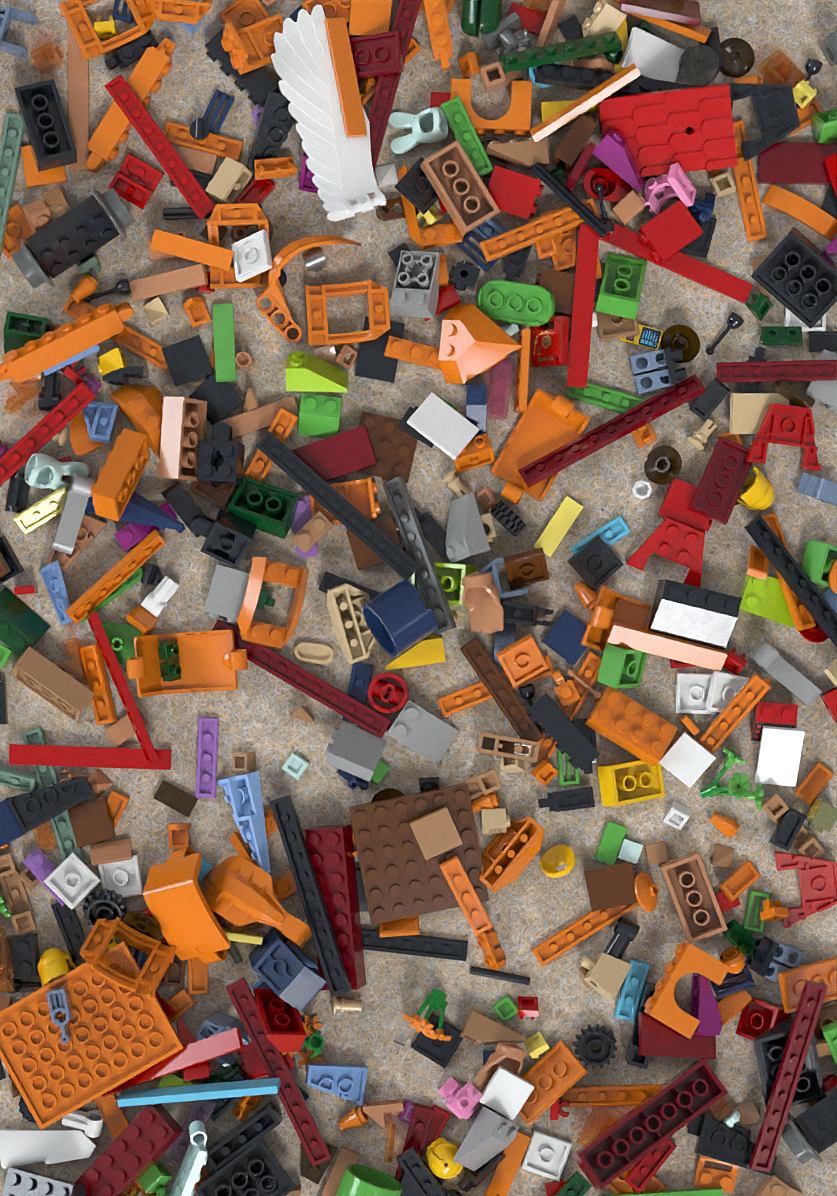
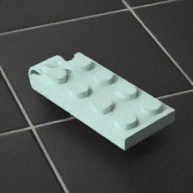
[169,1120,208,1196]

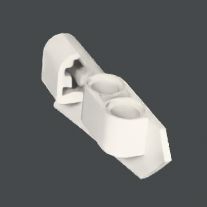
[0,1130,96,1169]

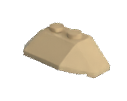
[326,583,375,665]

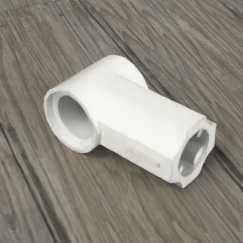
[141,575,180,617]
[62,1110,104,1138]

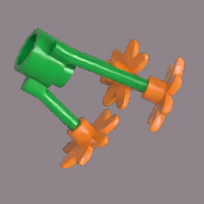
[403,989,452,1041]
[281,1015,324,1072]

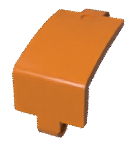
[490,388,590,505]
[581,585,651,652]
[126,629,248,697]
[143,846,231,964]

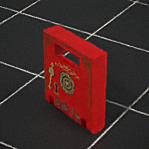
[531,316,569,368]

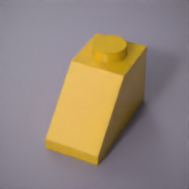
[97,348,128,375]

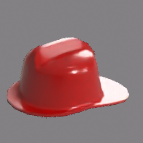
[583,168,631,202]

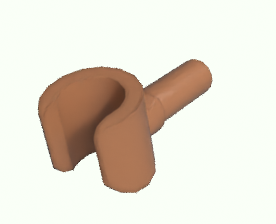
[59,770,89,783]

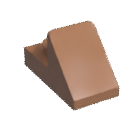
[363,1099,404,1129]

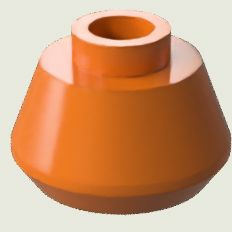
[719,947,745,974]

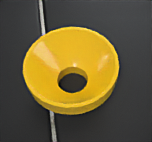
[540,844,576,878]

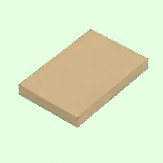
[730,393,789,434]

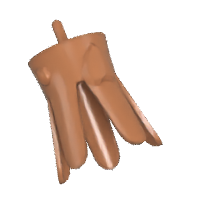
[235,351,255,372]

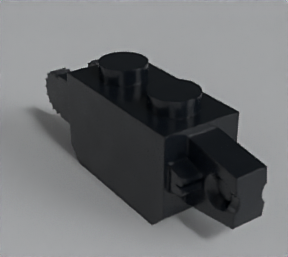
[500,601,554,627]

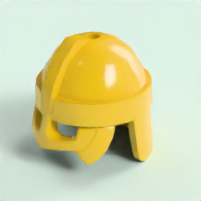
[737,467,775,510]
[37,948,77,987]
[426,1138,463,1179]

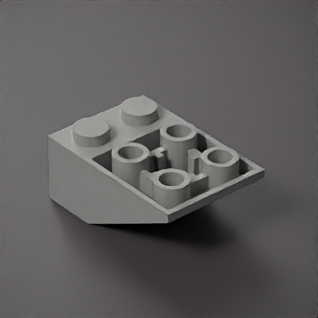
[389,250,440,318]

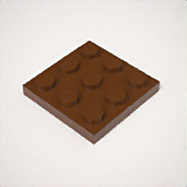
[355,411,418,484]

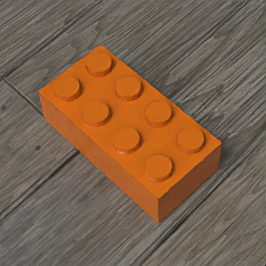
[90,428,150,522]
[585,686,678,767]

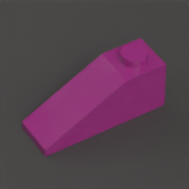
[593,130,645,192]
[114,502,178,551]
[690,972,722,1037]

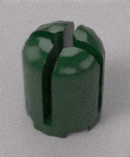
[460,0,502,38]

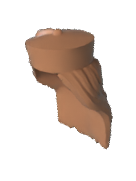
[461,571,504,633]
[473,1042,527,1093]

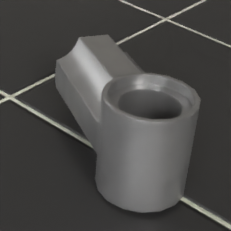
[302,247,327,273]

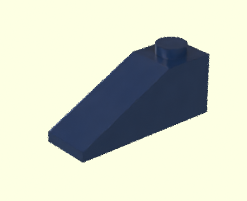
[466,385,487,436]

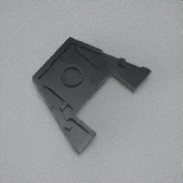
[727,83,801,162]

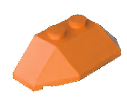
[109,384,164,459]
[479,816,545,892]

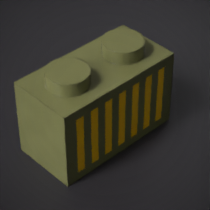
[806,797,837,833]

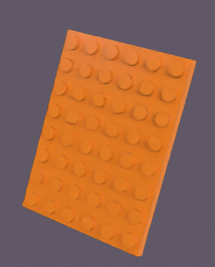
[0,940,184,1130]

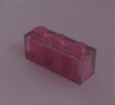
[486,358,515,421]

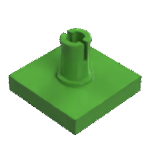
[102,621,141,665]

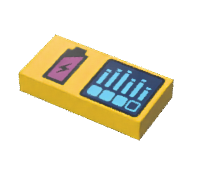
[619,320,663,351]

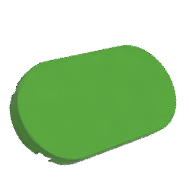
[477,279,555,326]

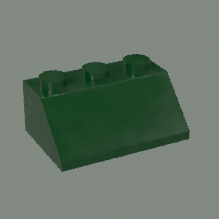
[228,476,300,539]
[0,587,51,657]

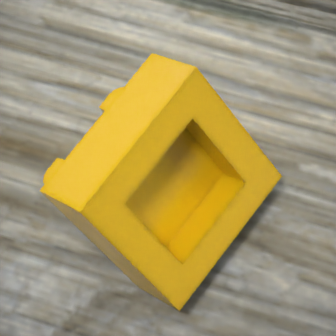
[94,15,117,40]

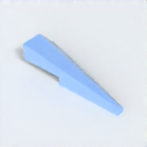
[217,771,271,874]

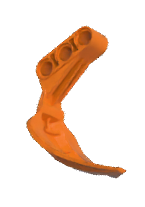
[255,235,361,343]
[203,855,312,949]

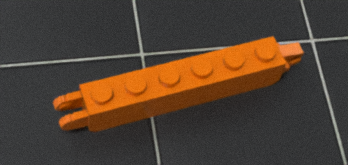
[422,0,453,71]
[86,38,176,173]
[0,301,134,383]

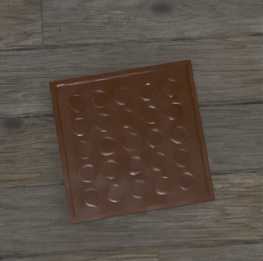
[348,783,489,925]

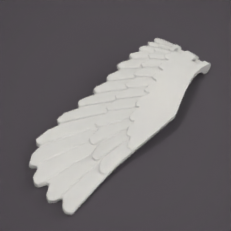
[271,5,386,222]

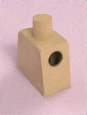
[580,953,632,1001]

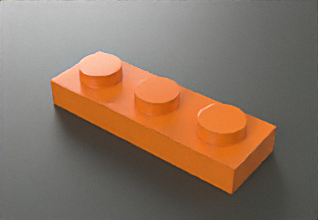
[384,336,442,371]

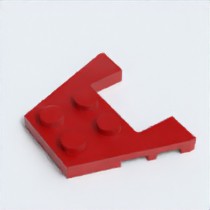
[745,403,821,471]
[626,516,705,588]
[774,851,837,928]

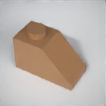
[42,186,71,221]

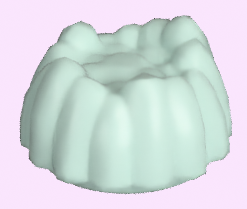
[723,1108,741,1127]

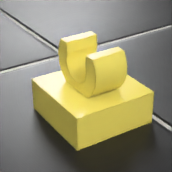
[793,79,817,109]
[416,204,444,227]
[524,1031,550,1059]

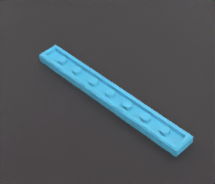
[117,1077,281,1107]

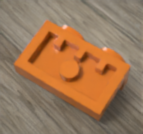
[453,433,496,474]

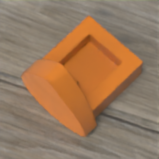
[182,297,212,329]
[125,605,159,636]
[167,822,191,849]

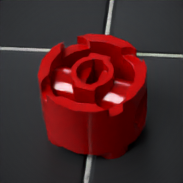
[368,672,408,713]

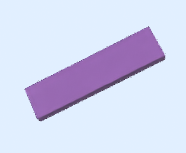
[195,717,219,798]

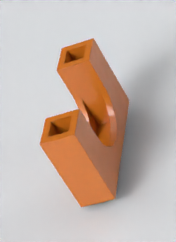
[449,78,532,137]
[644,941,730,1039]

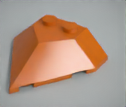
[438,303,523,384]

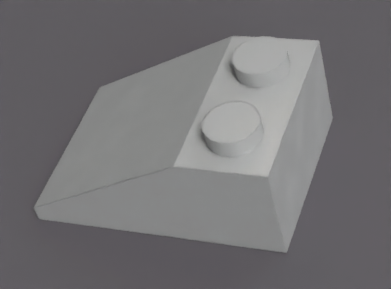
[445,492,490,564]
[387,699,459,765]
[453,1106,519,1171]

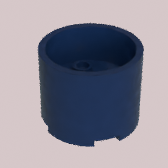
[362,580,437,657]

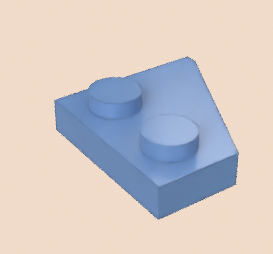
[82,401,119,444]

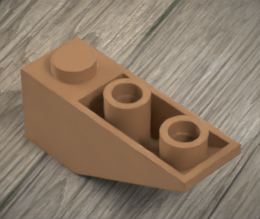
[484,138,549,170]
[459,1010,527,1045]

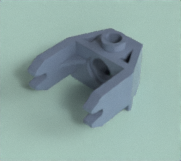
[0,6,39,58]
[479,556,529,599]
[195,1011,251,1068]

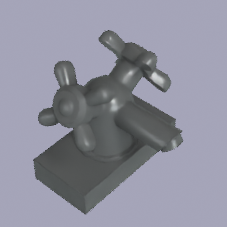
[482,12,531,55]

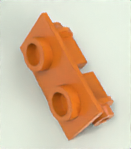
[254,156,297,180]
[476,928,506,970]

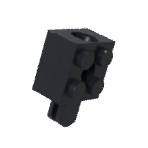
[197,421,245,485]
[190,509,257,568]

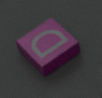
[73,372,102,394]
[398,1099,415,1124]

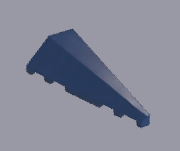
[85,481,185,533]

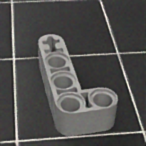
[51,474,96,555]
[749,642,822,707]

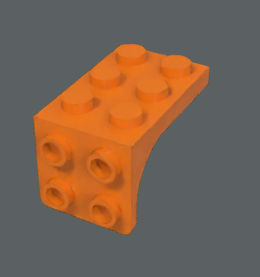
[221,14,284,75]
[309,477,381,525]

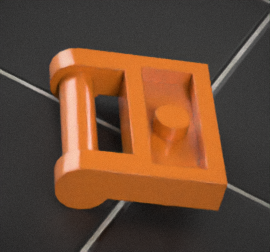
[693,1155,739,1193]

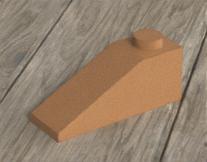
[477,732,540,763]

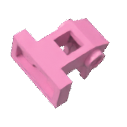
[643,163,697,216]
[438,1077,483,1120]

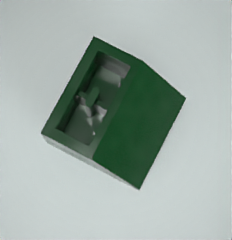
[4,311,52,354]

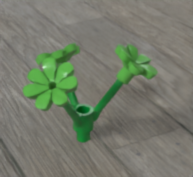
[700,747,764,810]

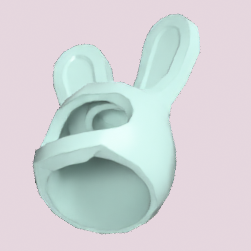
[389,107,449,154]
[25,453,89,491]

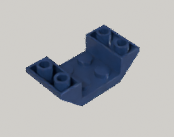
[248,927,327,1012]

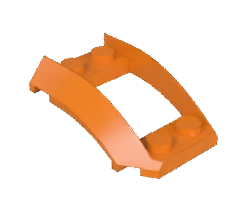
[59,0,157,60]
[149,0,212,24]
[396,164,465,250]
[207,203,270,290]
[304,279,390,346]
[236,557,309,649]
[229,807,298,901]
[79,917,177,997]

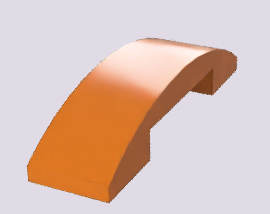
[761,184,837,241]

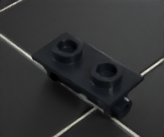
[5,472,30,513]

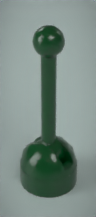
[603,49,623,65]

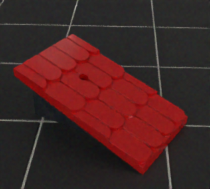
[597,84,738,177]

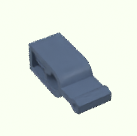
[796,472,837,506]
[46,986,73,1044]

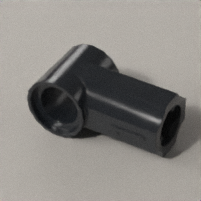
[38,372,62,411]
[604,916,640,959]

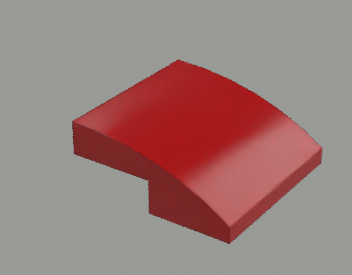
[108,153,165,210]

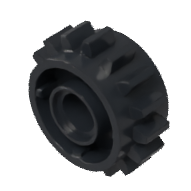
[82,888,127,927]
[573,1023,618,1069]

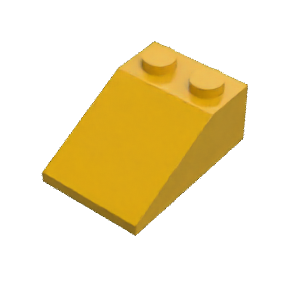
[597,759,665,807]

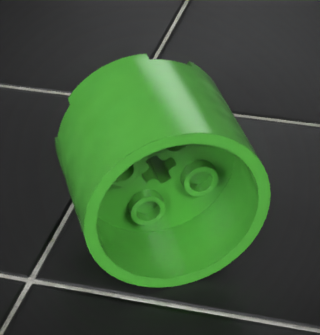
[335,1164,403,1196]

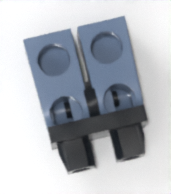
[629,348,687,394]
[745,935,805,983]

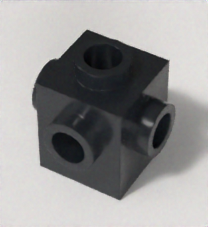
[448,260,480,291]

